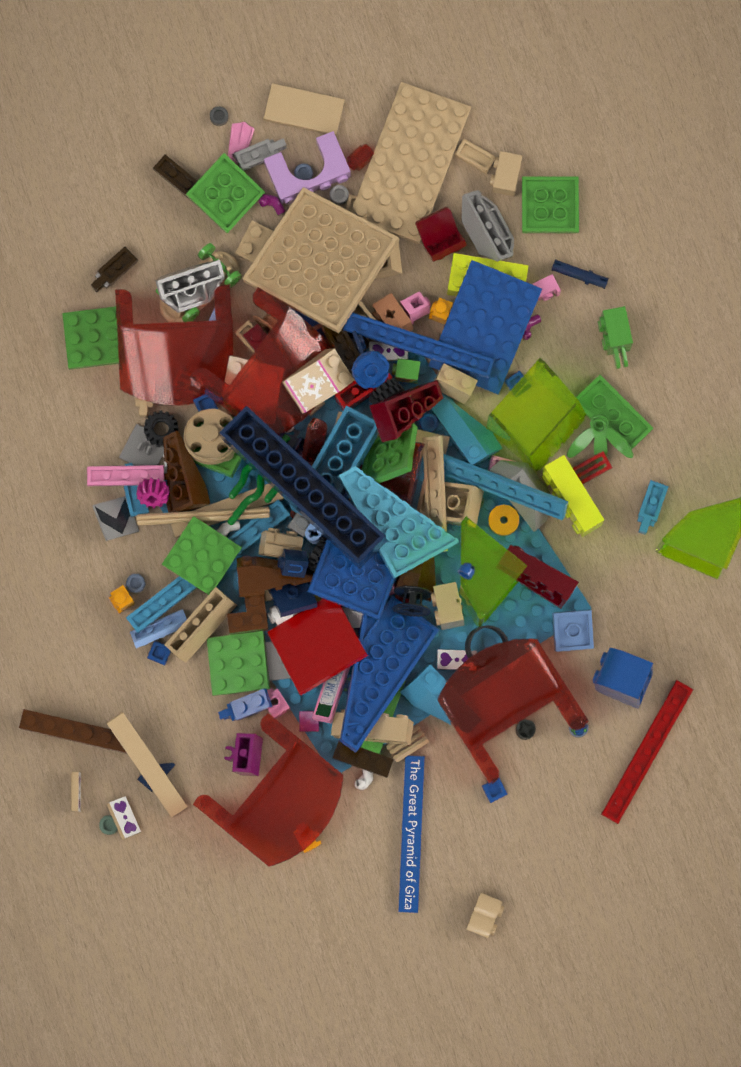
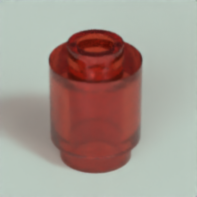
[347,144,375,171]

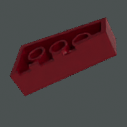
[370,380,443,442]
[496,544,579,609]

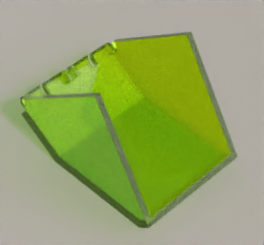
[486,358,586,471]
[655,497,741,580]
[459,516,527,627]

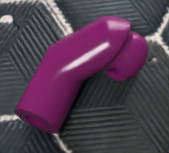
[259,194,286,216]
[522,314,541,340]

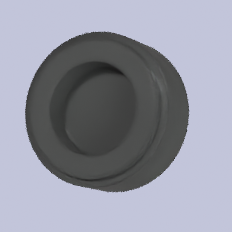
[210,106,229,126]

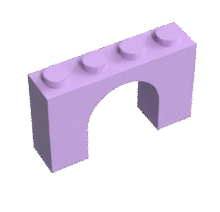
[264,131,351,204]

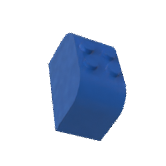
[592,648,653,709]

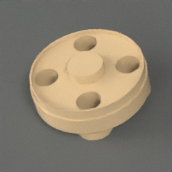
[184,409,235,465]

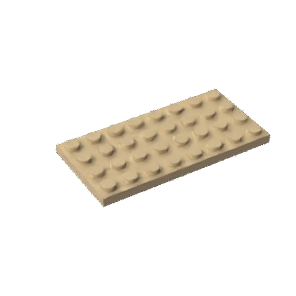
[351,82,471,244]

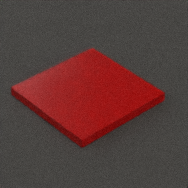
[267,599,368,696]

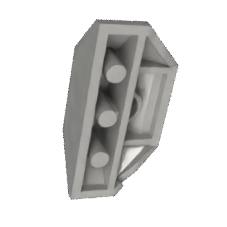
[462,190,514,262]
[155,260,225,313]
[488,460,550,532]

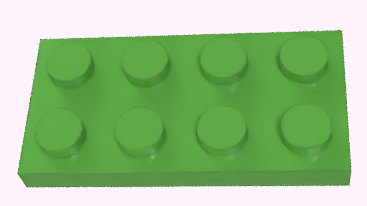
[572,375,654,449]

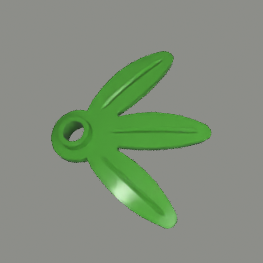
[567,415,634,470]

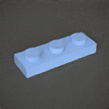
[130,609,187,648]

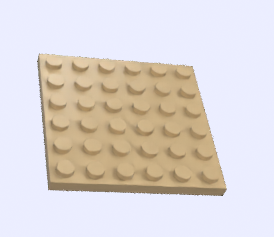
[243,187,399,333]

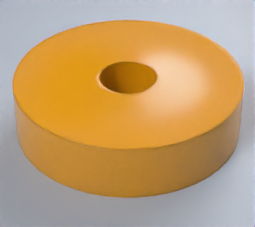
[488,505,519,536]

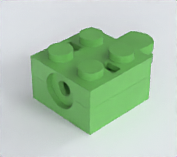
[597,306,633,369]

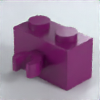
[224,733,263,776]

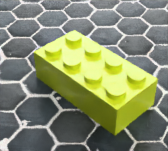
[447,253,529,297]
[541,455,604,537]

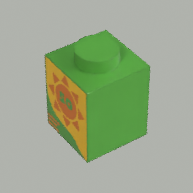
[392,358,420,384]

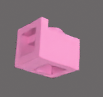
[532,274,561,301]
[400,291,431,324]
[267,688,290,720]

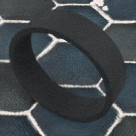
[465,625,509,668]

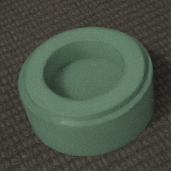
[99,815,118,835]

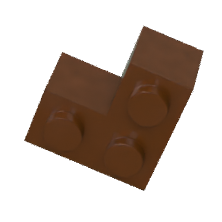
[227,594,269,635]

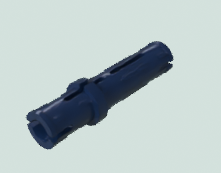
[551,259,609,289]

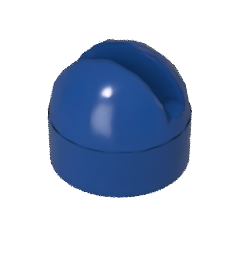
[457,562,475,580]

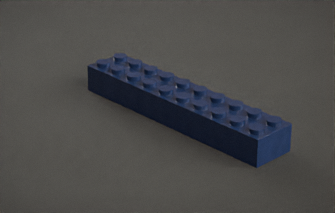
[219,406,387,569]

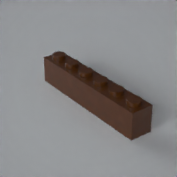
[19,709,127,754]

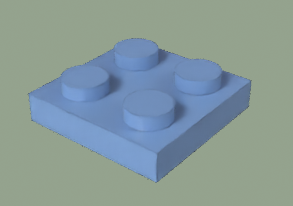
[552,610,594,652]

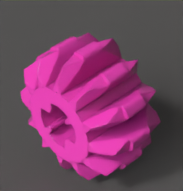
[136,477,169,509]

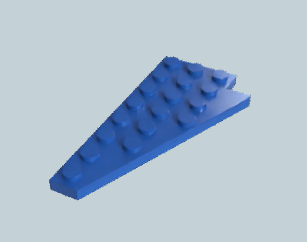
[340,596,440,753]

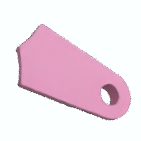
[228,122,255,165]

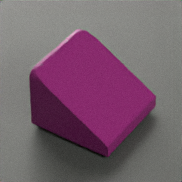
[299,711,319,732]

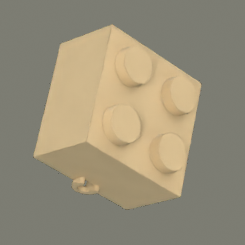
[431,582,464,630]

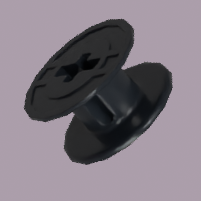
[392,586,432,617]

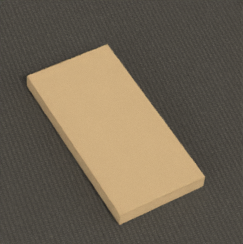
[263,83,345,137]

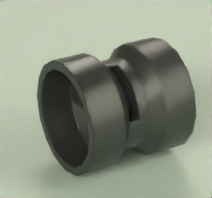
[516,719,536,740]

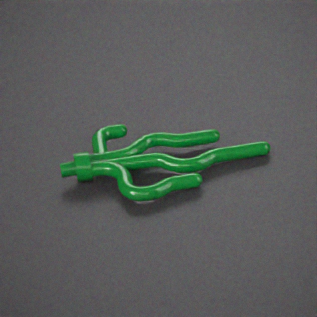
[228,434,291,525]

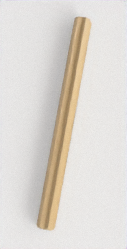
[136,507,270,526]

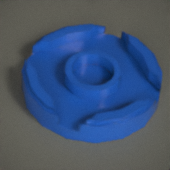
[352,351,390,389]

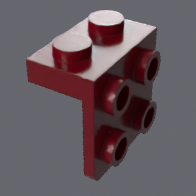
[415,207,467,262]

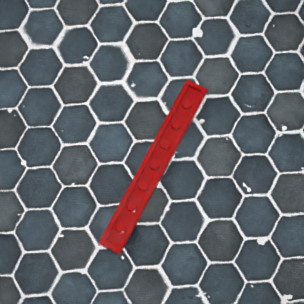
[601,680,694,824]

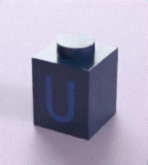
[278,549,309,578]

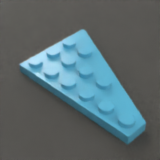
[338,466,459,579]

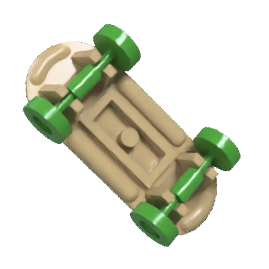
[156,243,242,324]

